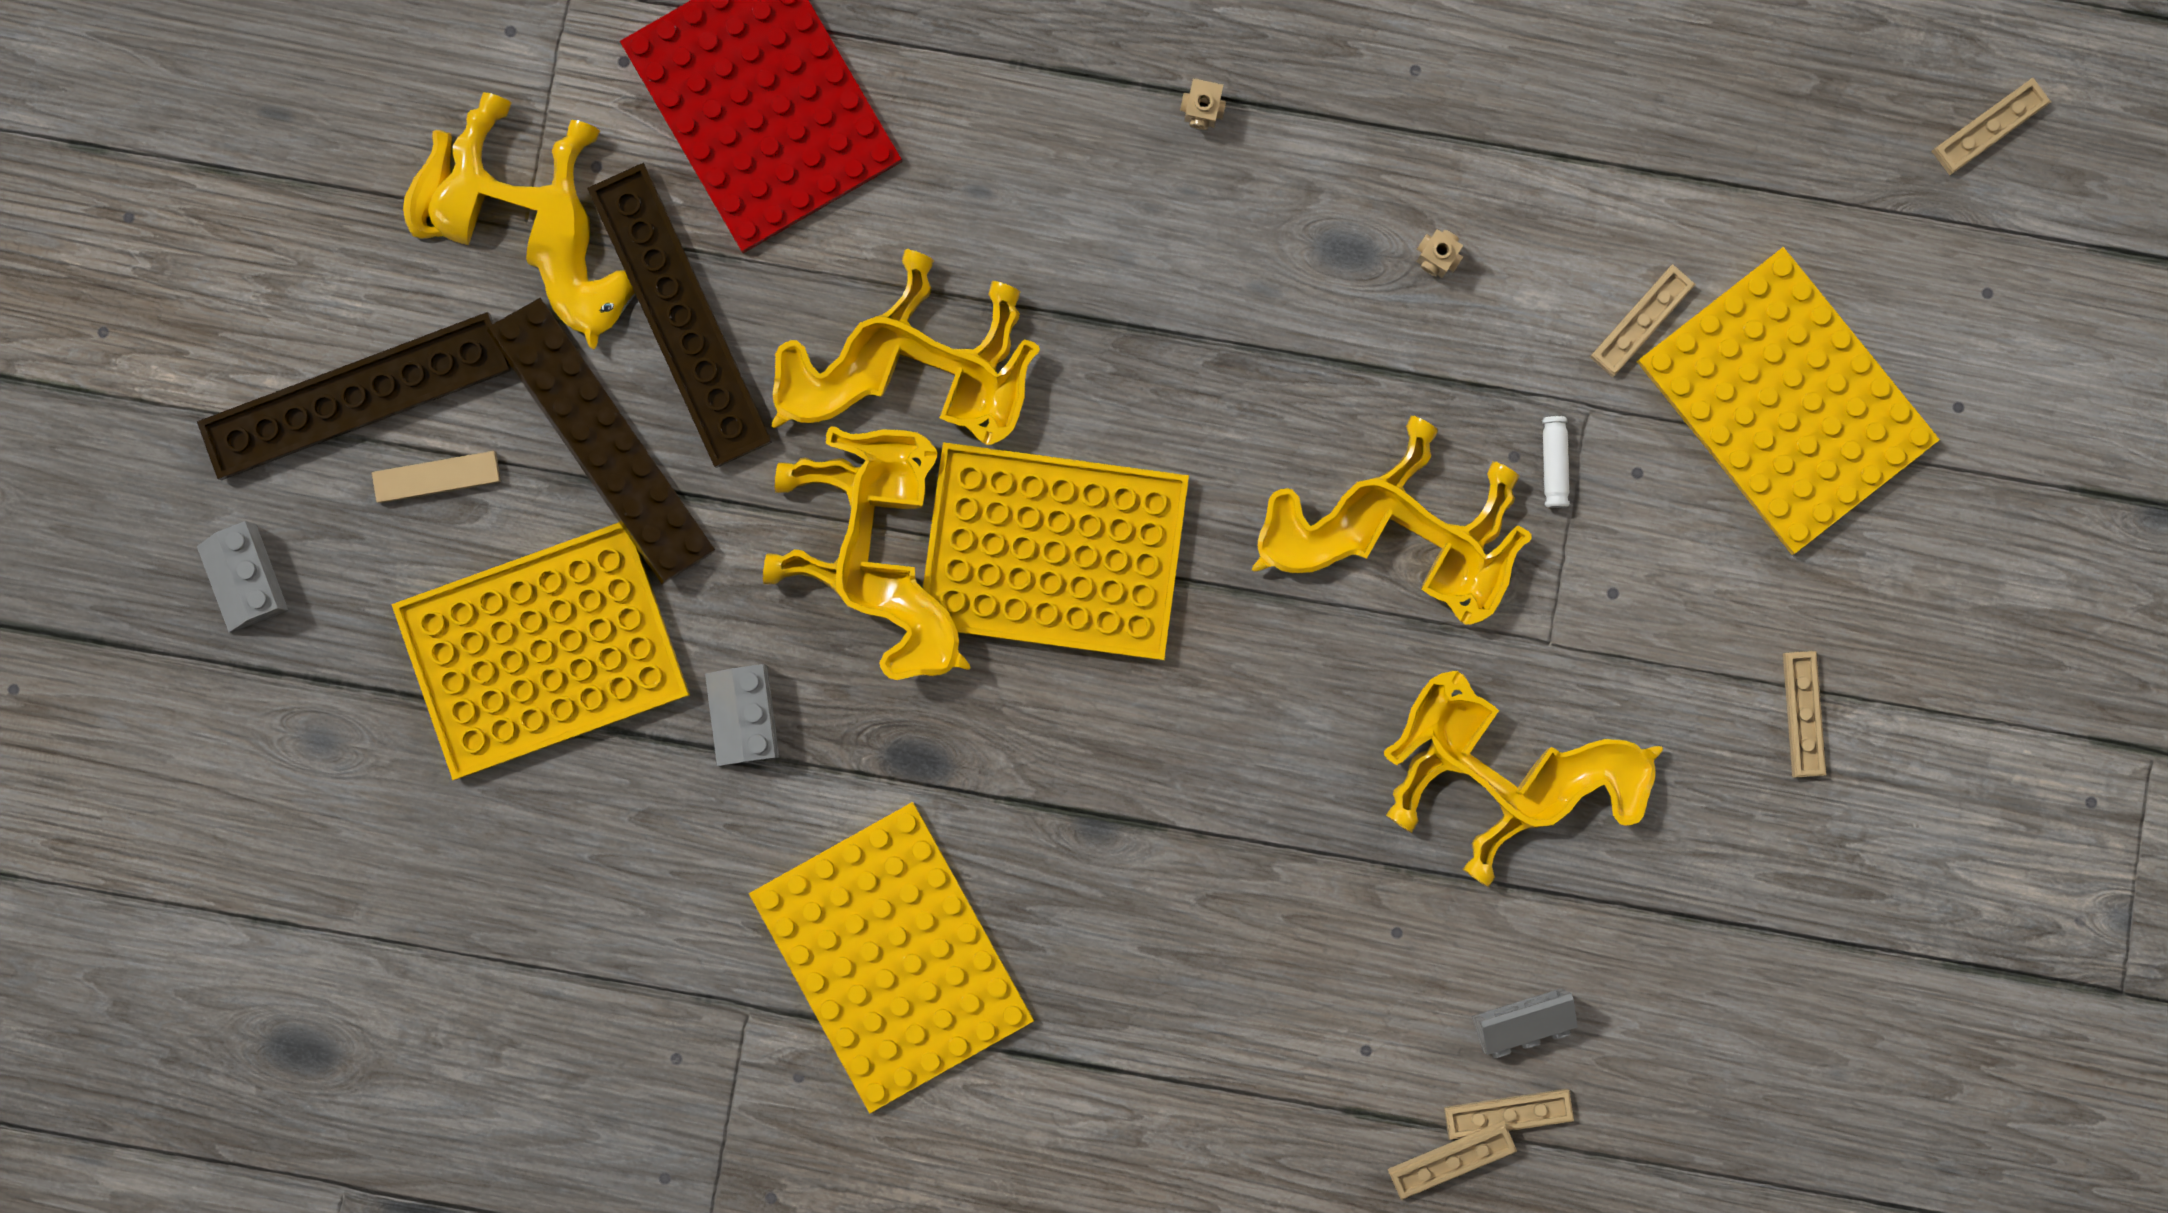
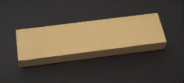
[1932,78,2051,175]
[1590,264,1696,377]
[372,451,501,503]
[1783,651,1826,777]
[1444,1089,1574,1140]
[1388,1120,1517,1200]

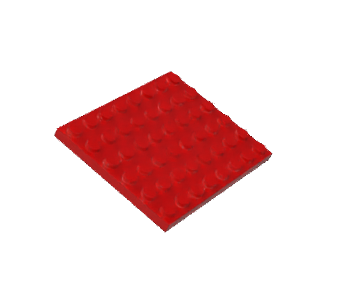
[620,0,902,253]

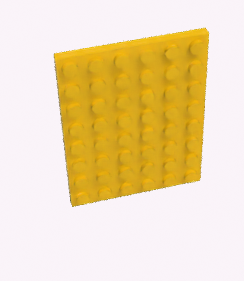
[1636,247,1940,555]
[923,442,1189,660]
[391,522,690,780]
[749,802,1034,1114]

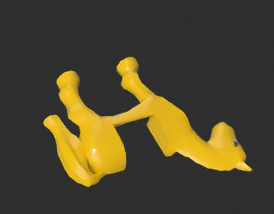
[403,92,636,350]
[772,249,1040,445]
[1252,415,1532,625]
[763,426,971,680]
[1384,671,1663,888]

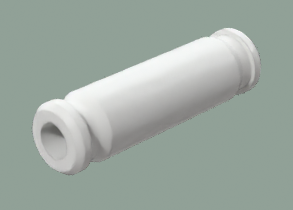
[1542,416,1570,508]

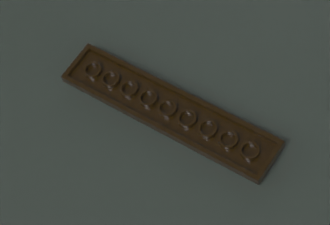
[587,163,772,468]
[487,297,715,584]
[197,312,511,481]

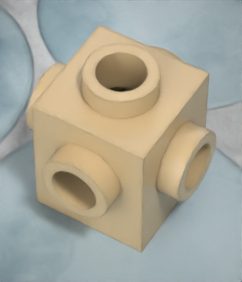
[1180,78,1226,130]
[1416,229,1463,278]

